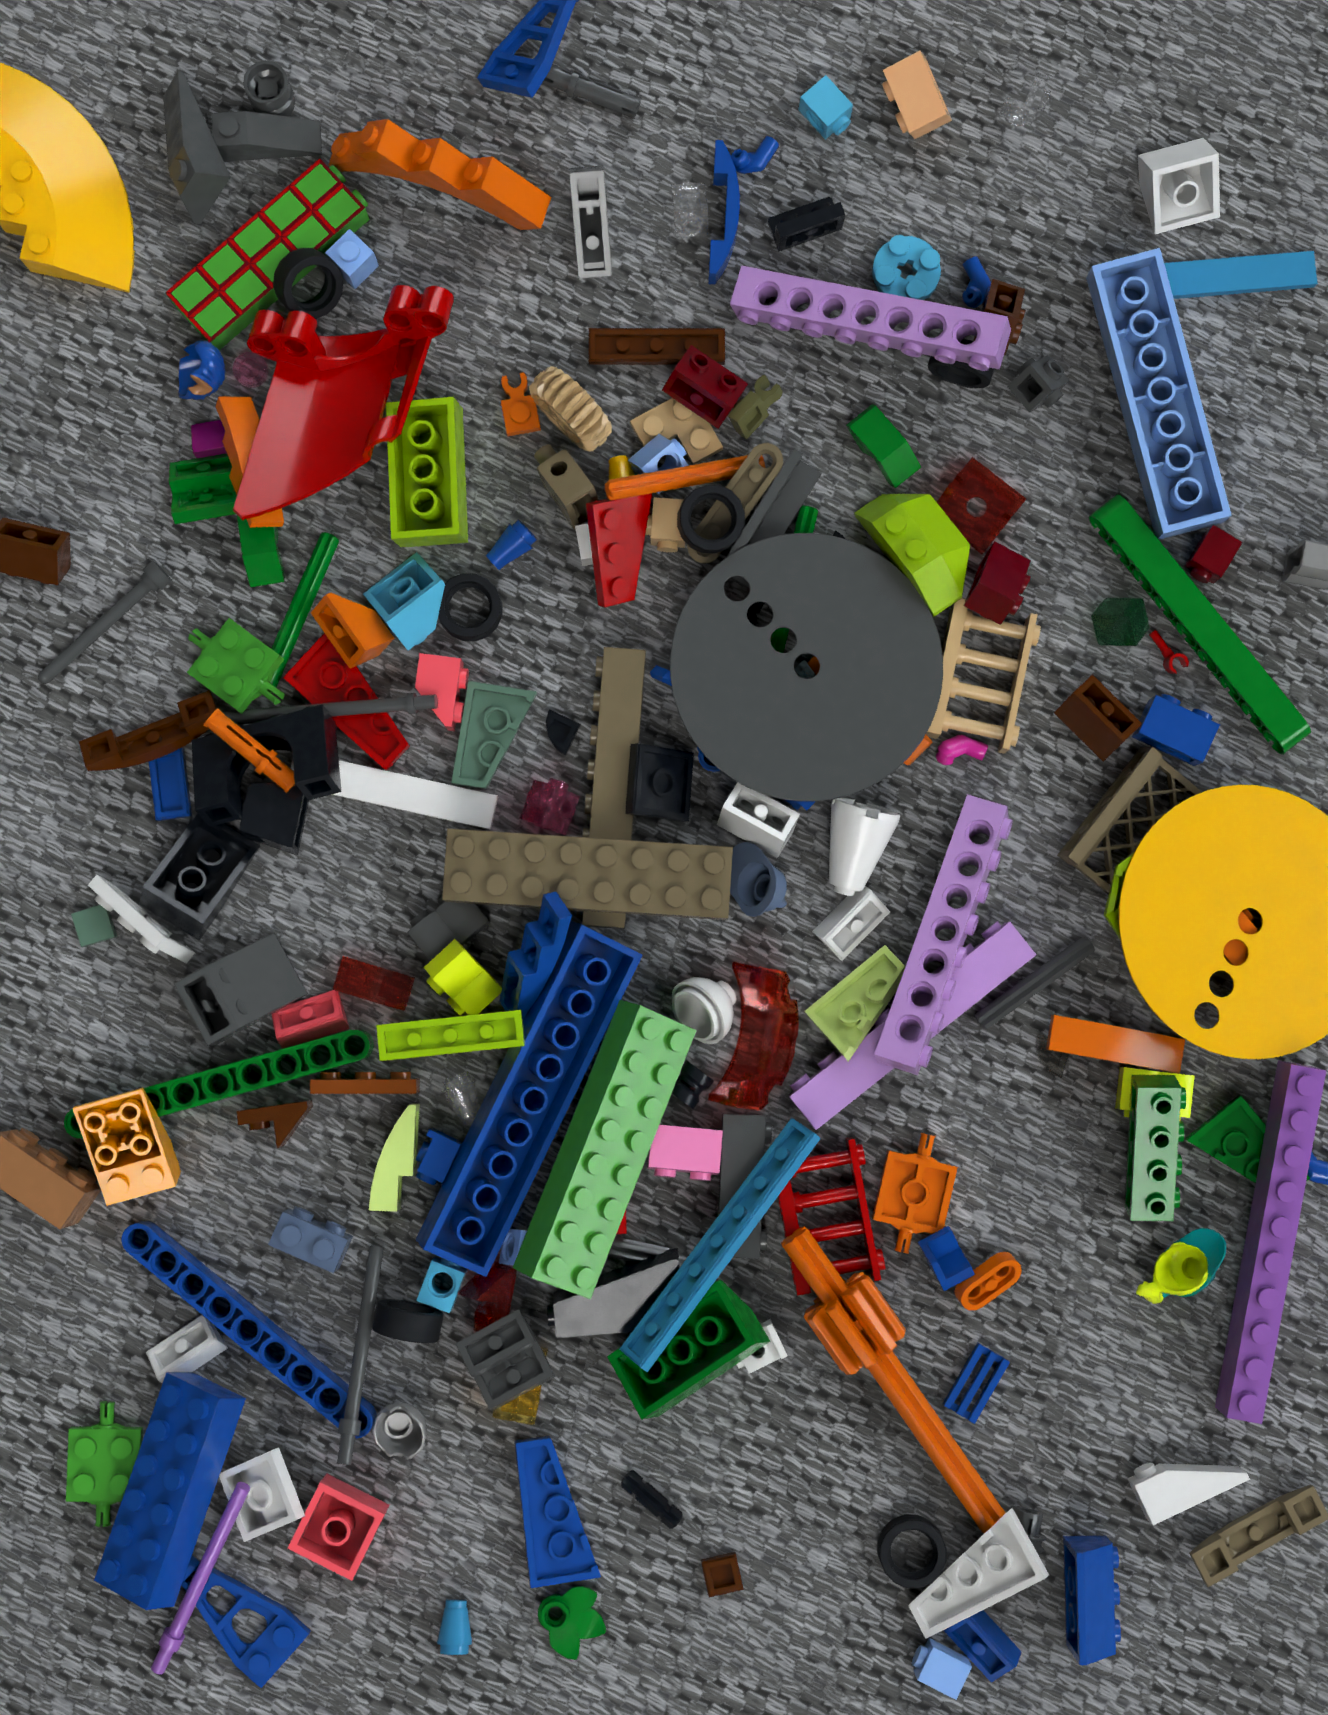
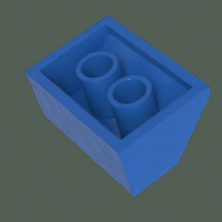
[1063,1536,1121,1665]

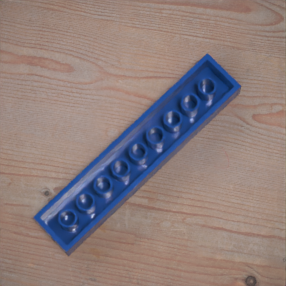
[415,921,643,1277]

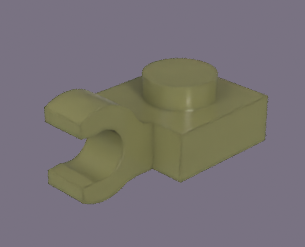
[728,375,783,440]

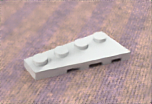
[908,1508,1049,1639]

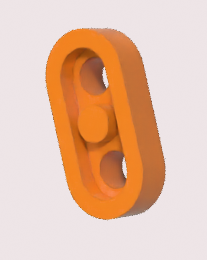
[955,1252,1022,1310]

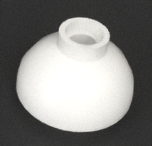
[672,977,736,1044]

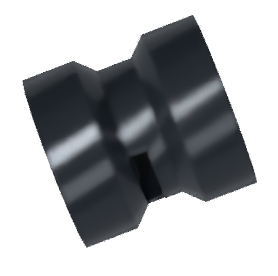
[672,1060,714,1109]

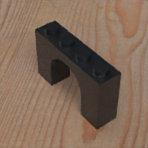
[191,704,342,827]

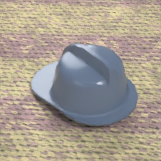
[730,842,787,917]

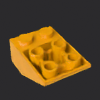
[72,1087,181,1206]

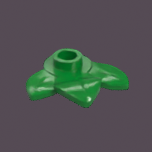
[538,1586,606,1660]

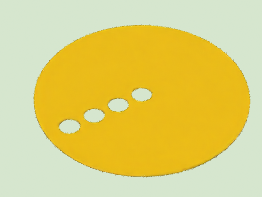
[1119,785,1328,1059]

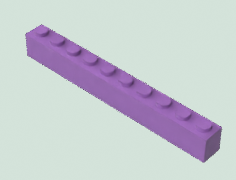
[1215,1060,1326,1424]

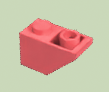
[415,653,469,731]

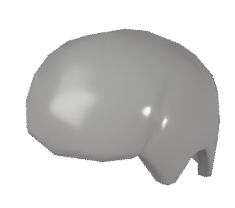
[372,1403,427,1460]

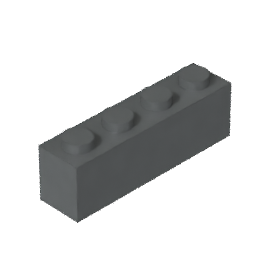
[718,1113,772,1259]

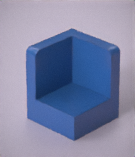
[918,1226,975,1291]

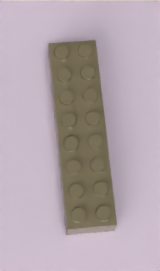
[442,828,733,920]

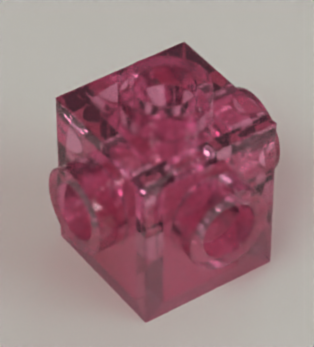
[519,778,580,836]

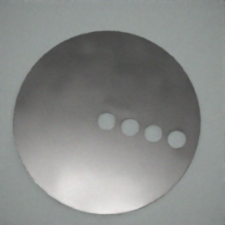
[670,533,943,801]

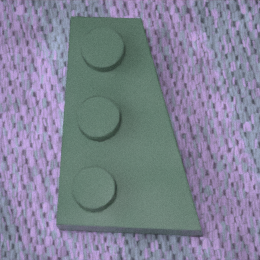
[451,681,538,790]

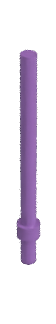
[151,1482,250,1674]

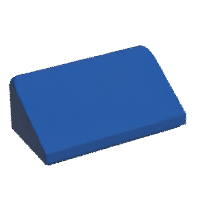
[943,1610,1022,1682]

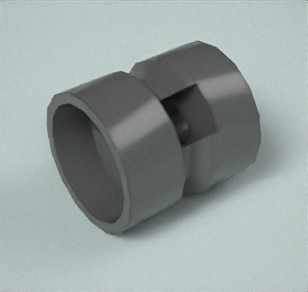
[243,60,295,117]

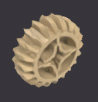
[529,366,612,452]

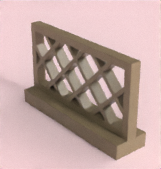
[1057,747,1202,895]

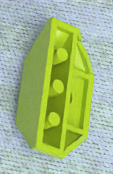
[854,494,970,617]

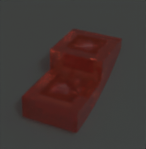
[332,956,415,1011]

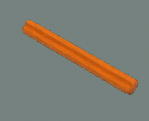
[605,455,765,500]

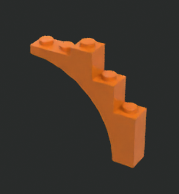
[328,119,552,230]

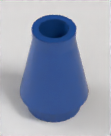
[486,519,537,570]

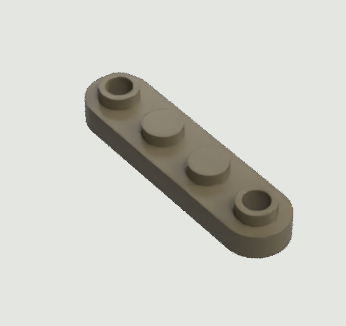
[687,443,783,564]

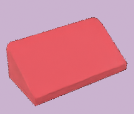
[271,989,349,1049]

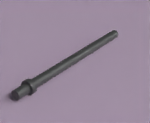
[221,693,438,724]

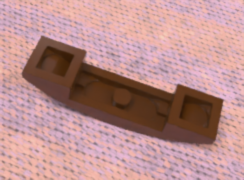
[79,690,217,771]

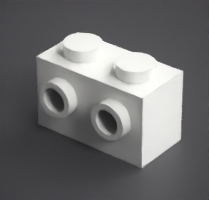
[717,782,800,858]

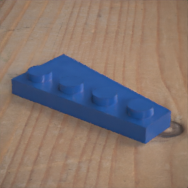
[514,1436,601,1588]

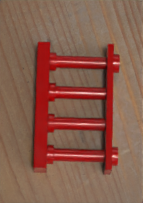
[778,1137,886,1296]

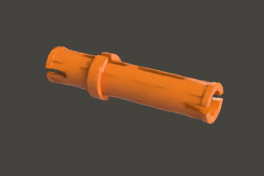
[203,708,295,793]

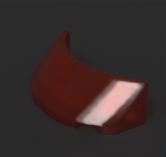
[708,962,799,1110]

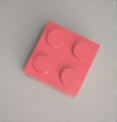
[287,1473,390,1581]

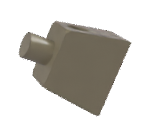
[534,444,599,530]

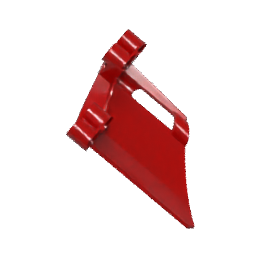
[233,285,454,520]

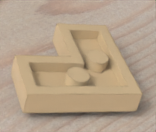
[630,398,723,465]

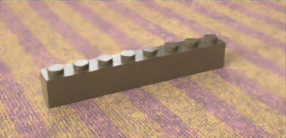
[576,647,646,929]

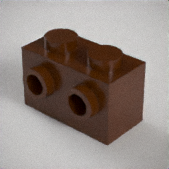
[973,279,1026,355]
[0,518,71,585]
[1054,674,1142,762]

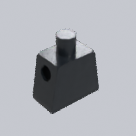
[238,783,309,855]

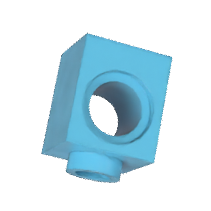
[798,75,853,139]
[416,1257,468,1313]

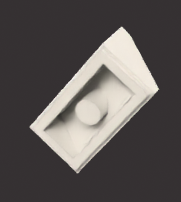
[812,886,890,961]
[146,1315,228,1383]

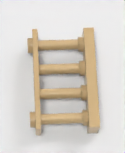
[926,598,1041,754]

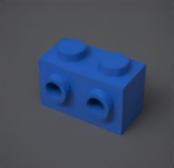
[1132,694,1220,766]

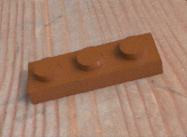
[310,1072,420,1094]

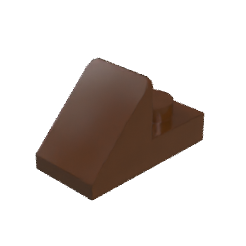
[236,1100,313,1148]

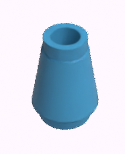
[437,1599,472,1655]

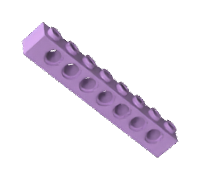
[730,266,1011,371]
[874,794,1013,1076]

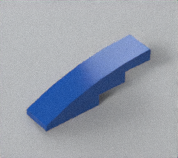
[499,891,572,1019]

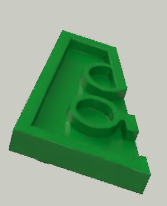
[1184,1095,1310,1183]

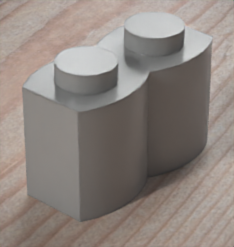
[1282,539,1328,590]

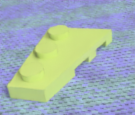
[805,945,905,1062]

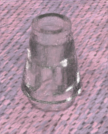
[441,1071,480,1126]

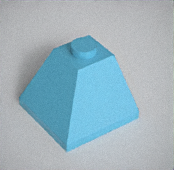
[363,552,445,650]

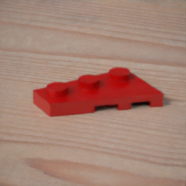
[586,493,652,607]

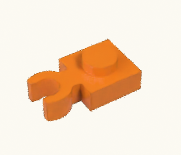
[501,372,541,437]

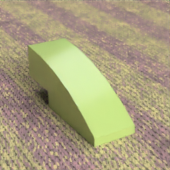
[369,1103,420,1212]

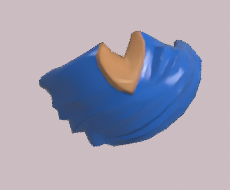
[178,340,225,400]

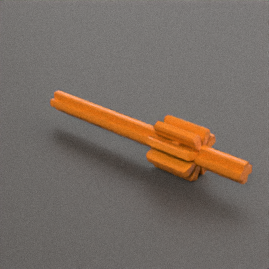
[781,1226,1005,1533]

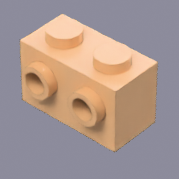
[882,51,952,139]

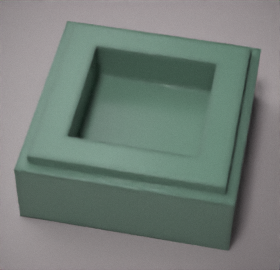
[71,905,117,947]

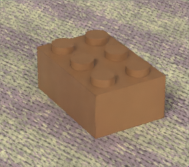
[0,1128,101,1229]

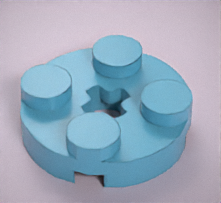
[872,235,941,300]

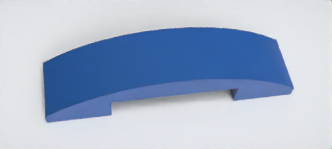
[708,140,740,285]

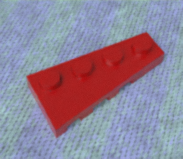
[283,633,410,771]

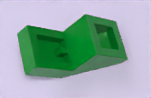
[846,404,921,488]
[237,515,285,587]

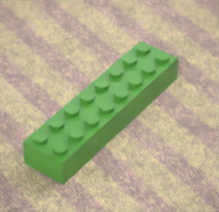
[513,1000,697,1299]

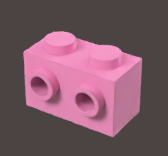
[647,1125,723,1181]

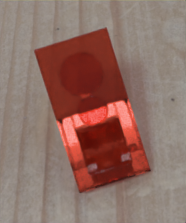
[458,1261,517,1332]

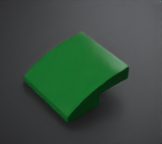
[169,453,237,524]

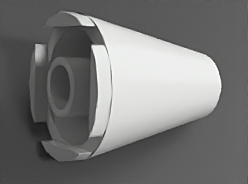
[829,797,900,896]

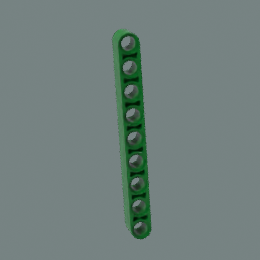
[1089,494,1311,755]
[64,1030,374,1138]

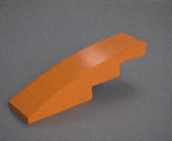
[215,396,284,528]
[1046,1015,1185,1074]

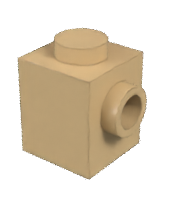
[645,497,685,552]

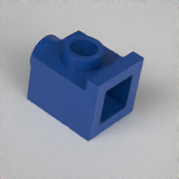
[416,1128,463,1185]

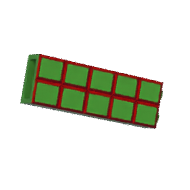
[165,159,370,350]

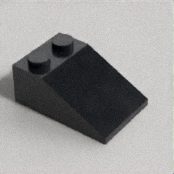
[139,814,260,940]

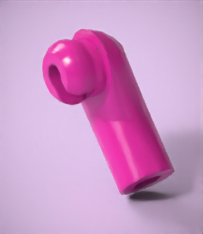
[936,735,988,765]

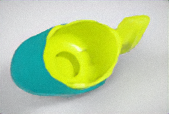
[1136,1228,1227,1304]

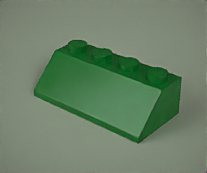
[607,1280,771,1420]

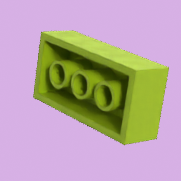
[386,397,468,547]

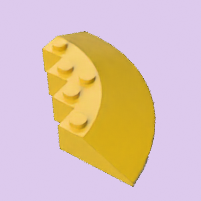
[0,63,135,293]

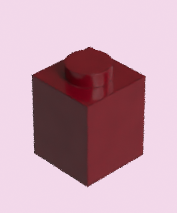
[1184,525,1243,584]

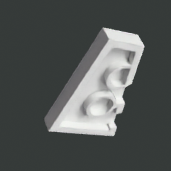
[88,875,195,964]

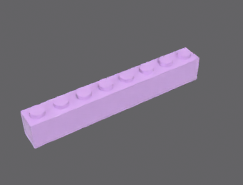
[788,921,1036,1130]

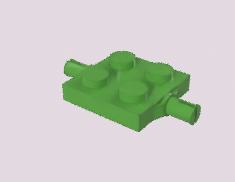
[187,618,285,714]
[66,1401,143,1527]

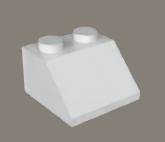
[1138,138,1220,234]

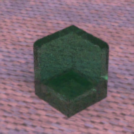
[1091,598,1150,646]

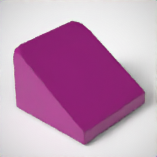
[191,420,227,458]

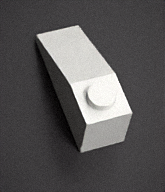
[1127,1463,1250,1525]

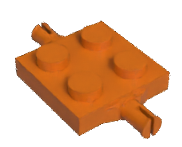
[872,1133,958,1254]

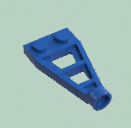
[477,0,579,98]
[181,1555,311,1688]

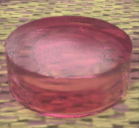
[233,352,269,388]

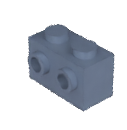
[268,1206,353,1273]

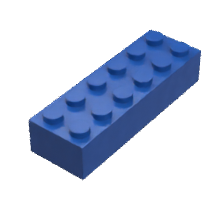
[94,1372,246,1610]

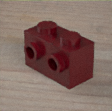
[662,345,748,429]
[964,541,1031,625]

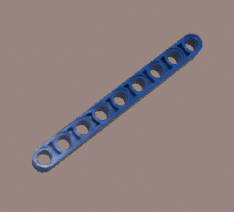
[121,1220,377,1438]

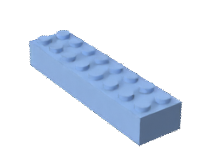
[1086,248,1232,540]

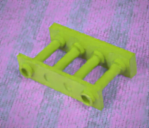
[376,1010,525,1061]

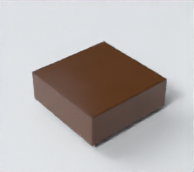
[701,1552,744,1598]

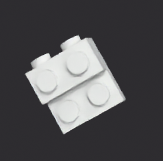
[219,1447,305,1542]

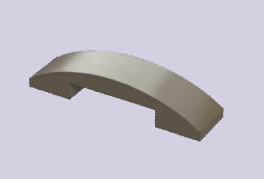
[1189,1485,1328,1587]

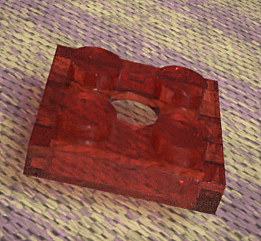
[937,457,1026,555]

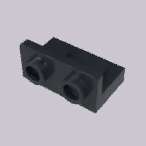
[768,197,845,252]

